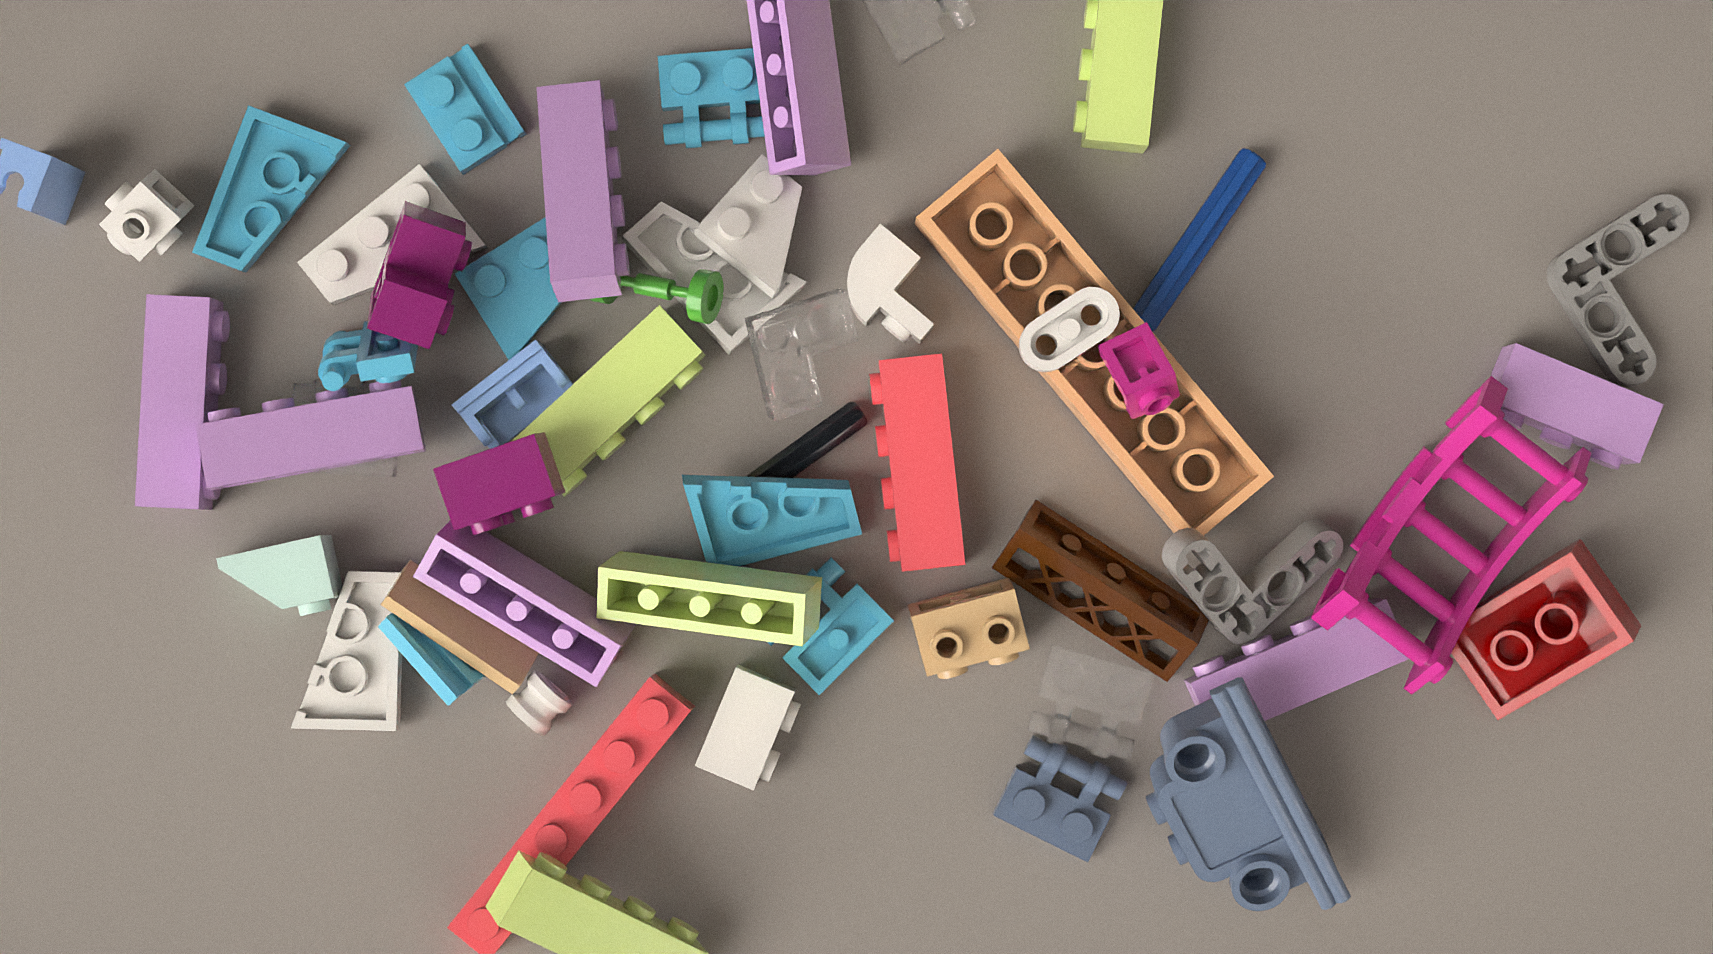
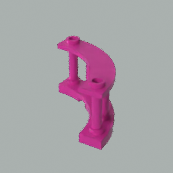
[1311,376,1591,695]

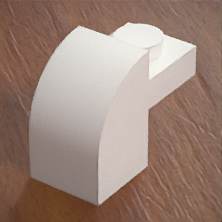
[847,223,934,344]

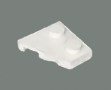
[694,154,802,298]

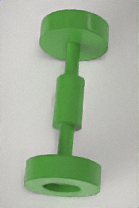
[590,269,724,324]

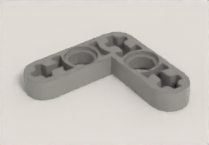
[1547,194,1689,386]
[1162,519,1343,644]

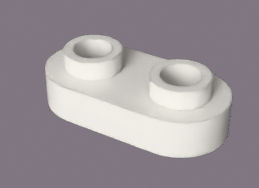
[1019,287,1120,372]

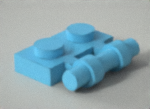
[657,48,765,148]
[318,321,418,391]
[767,557,894,695]

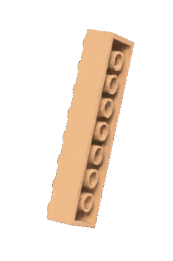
[915,149,1274,536]

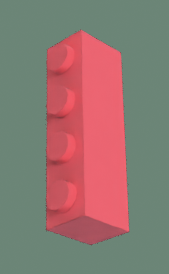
[869,353,966,572]

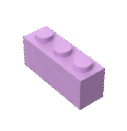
[1491,343,1664,470]

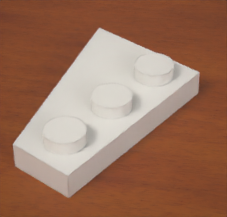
[291,571,402,731]

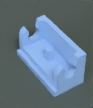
[0,137,85,225]
[451,340,573,449]

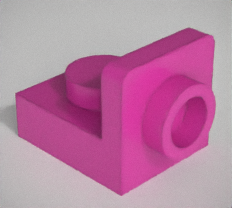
[1098,322,1180,419]

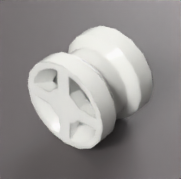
[505,670,573,736]

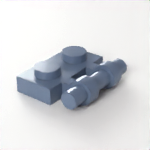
[992,735,1127,862]

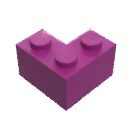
[367,201,472,349]
[433,432,566,536]

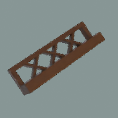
[991,500,1209,682]

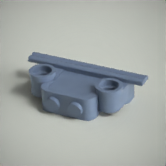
[1145,677,1351,911]

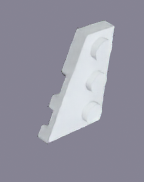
[297,164,488,305]
[622,201,807,355]

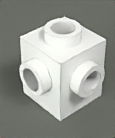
[99,169,194,262]

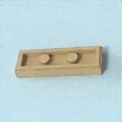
[380,560,539,694]

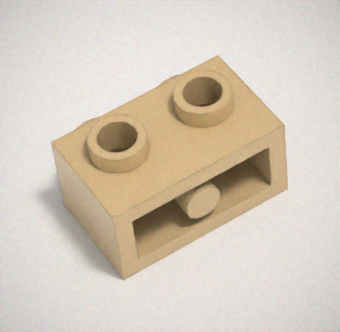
[908,578,1030,679]

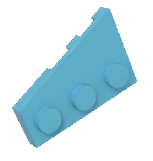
[192,105,351,273]
[455,217,562,360]
[682,475,862,566]

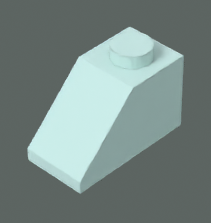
[216,535,342,616]

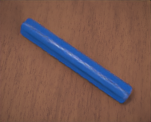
[1133,148,1266,332]

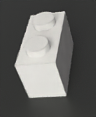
[695,665,801,791]

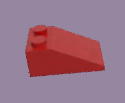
[1451,538,1642,720]

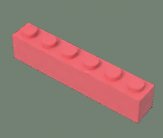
[447,674,695,954]

